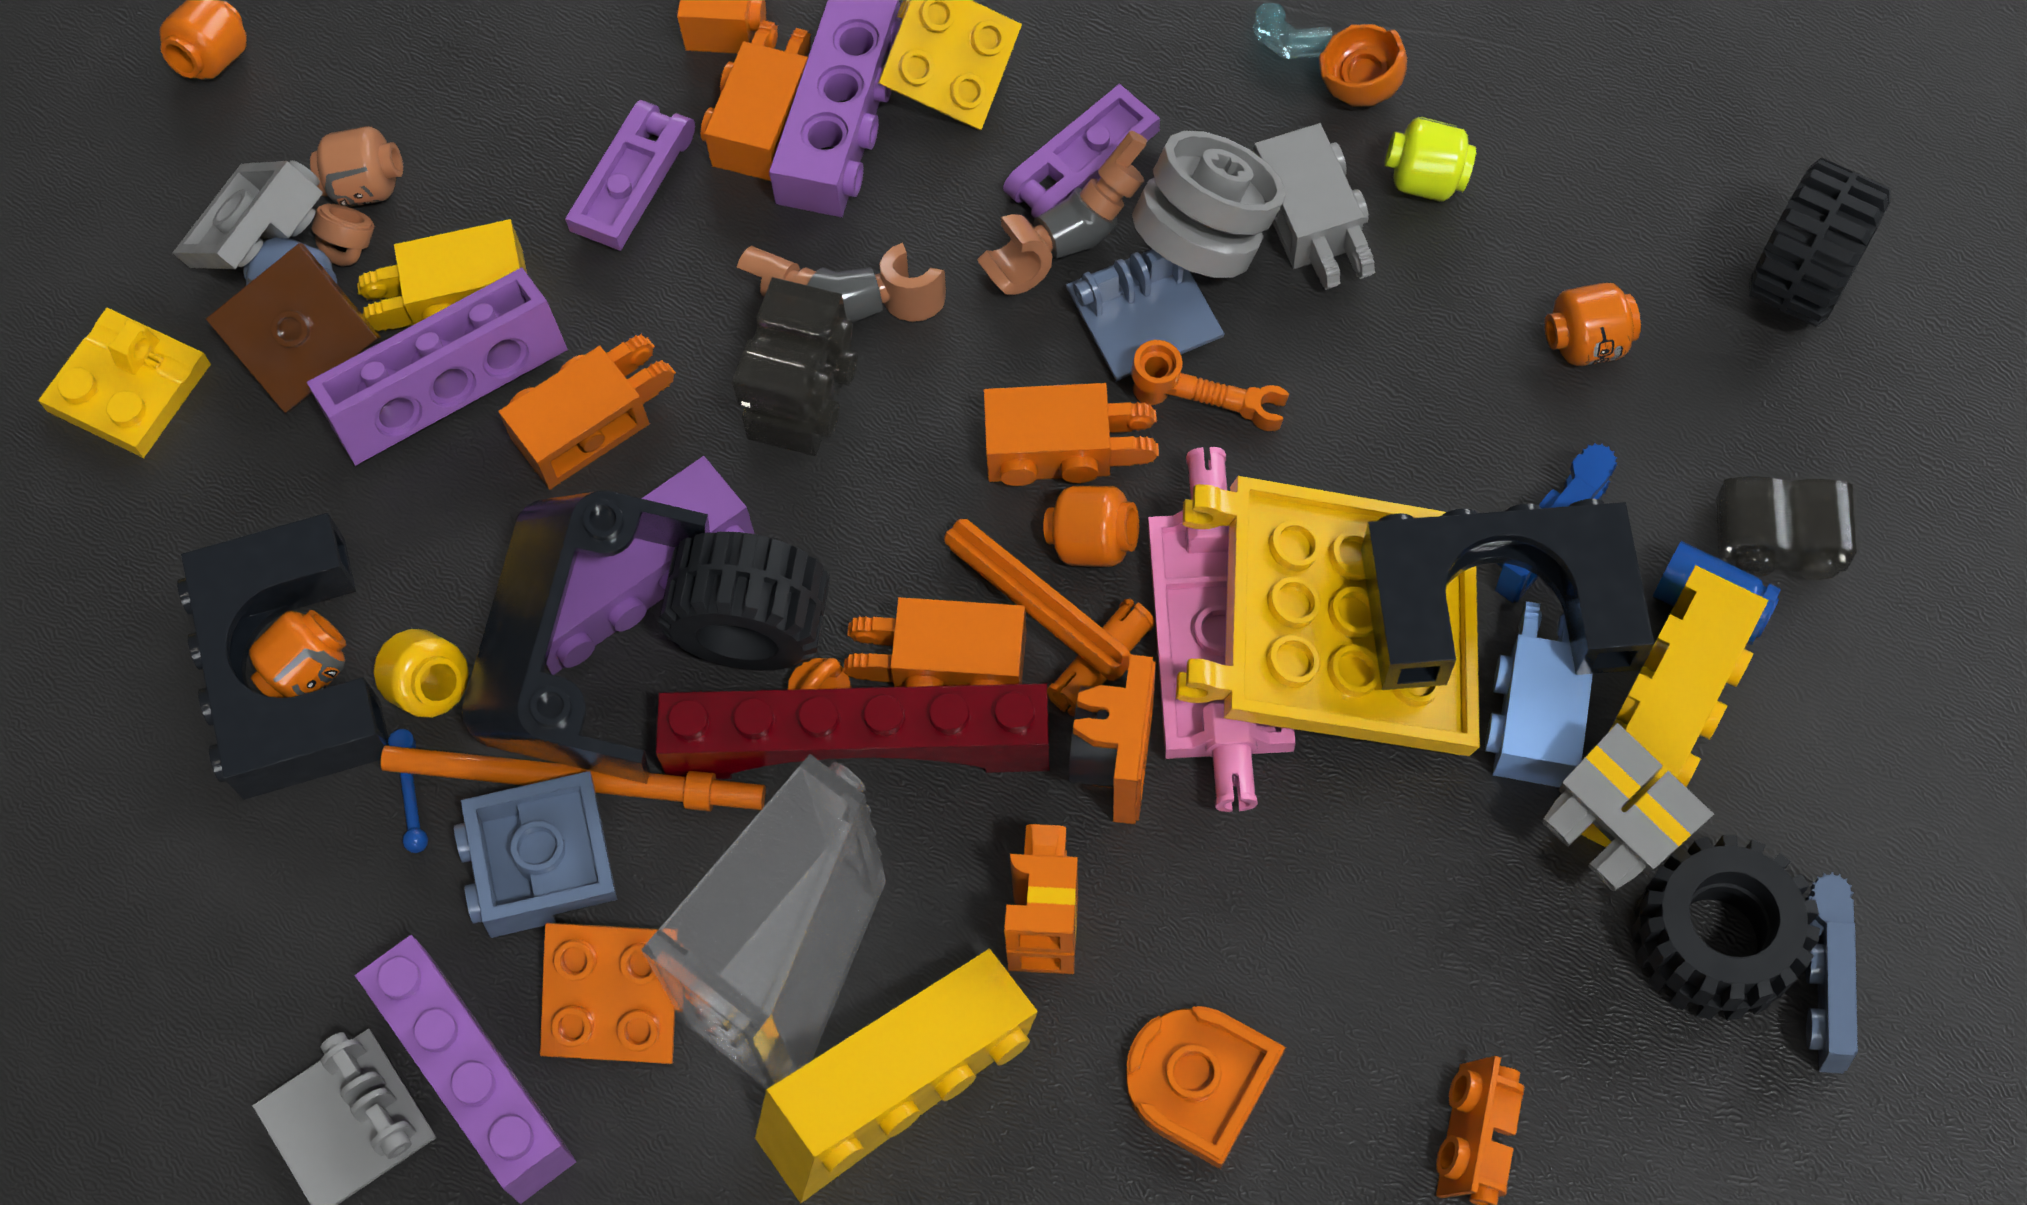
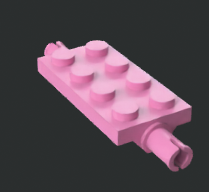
[1148,447,1295,812]

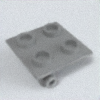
[252,1028,437,1205]

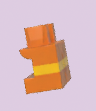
[1004,824,1078,974]

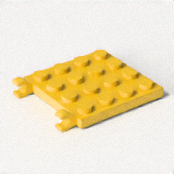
[1176,476,1480,756]

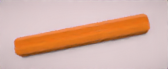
[944,519,1132,681]

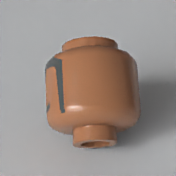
[310,126,403,207]

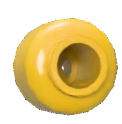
[373,629,469,718]

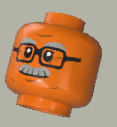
[1544,283,1641,366]

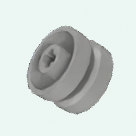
[1132,131,1286,278]

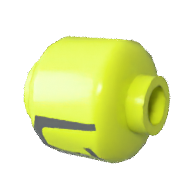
[1385,117,1476,201]

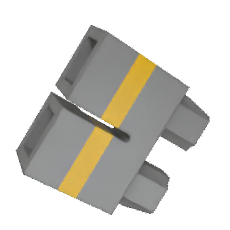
[1542,723,1714,891]

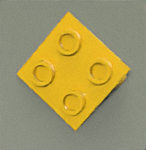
[878,0,1022,130]

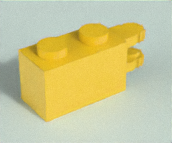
[357,219,527,332]

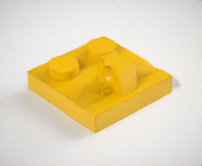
[38,308,211,458]

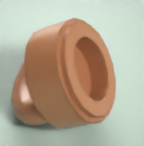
[311,204,375,267]

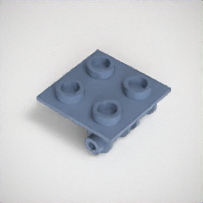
[1066,249,1224,381]

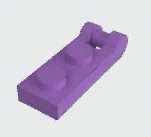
[1003,84,1160,219]
[565,100,695,251]

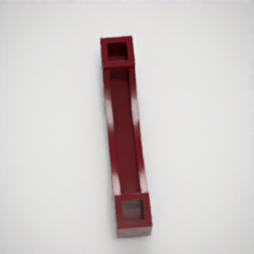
[656,684,1050,779]

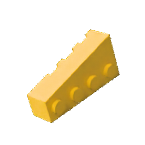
[1581,565,1769,847]
[755,948,1038,1204]

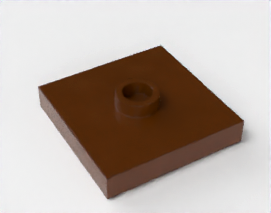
[206,243,381,413]

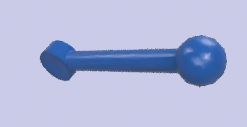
[388,729,428,853]

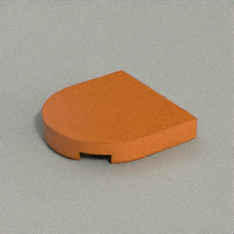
[1126,1006,1286,1170]

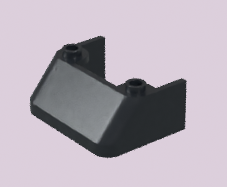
[462,491,710,784]

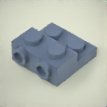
[454,771,617,938]

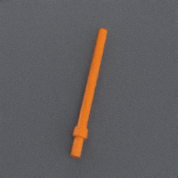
[381,745,766,811]

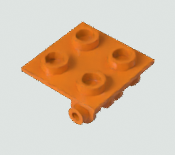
[540,923,685,1064]

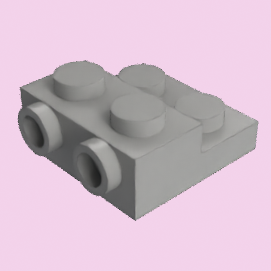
[172,160,323,269]

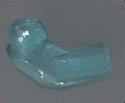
[1252,3,1333,59]

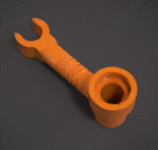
[1131,340,1289,431]

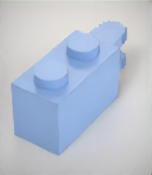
[1485,601,1593,788]

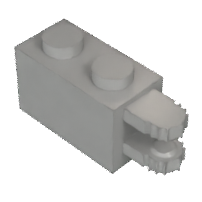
[1254,123,1375,290]

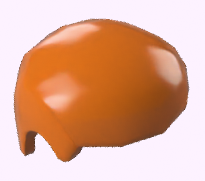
[1319,24,1407,106]

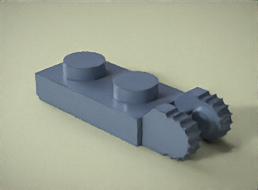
[1805,872,1858,1074]

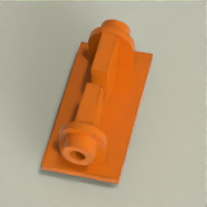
[1436,1056,1525,1205]

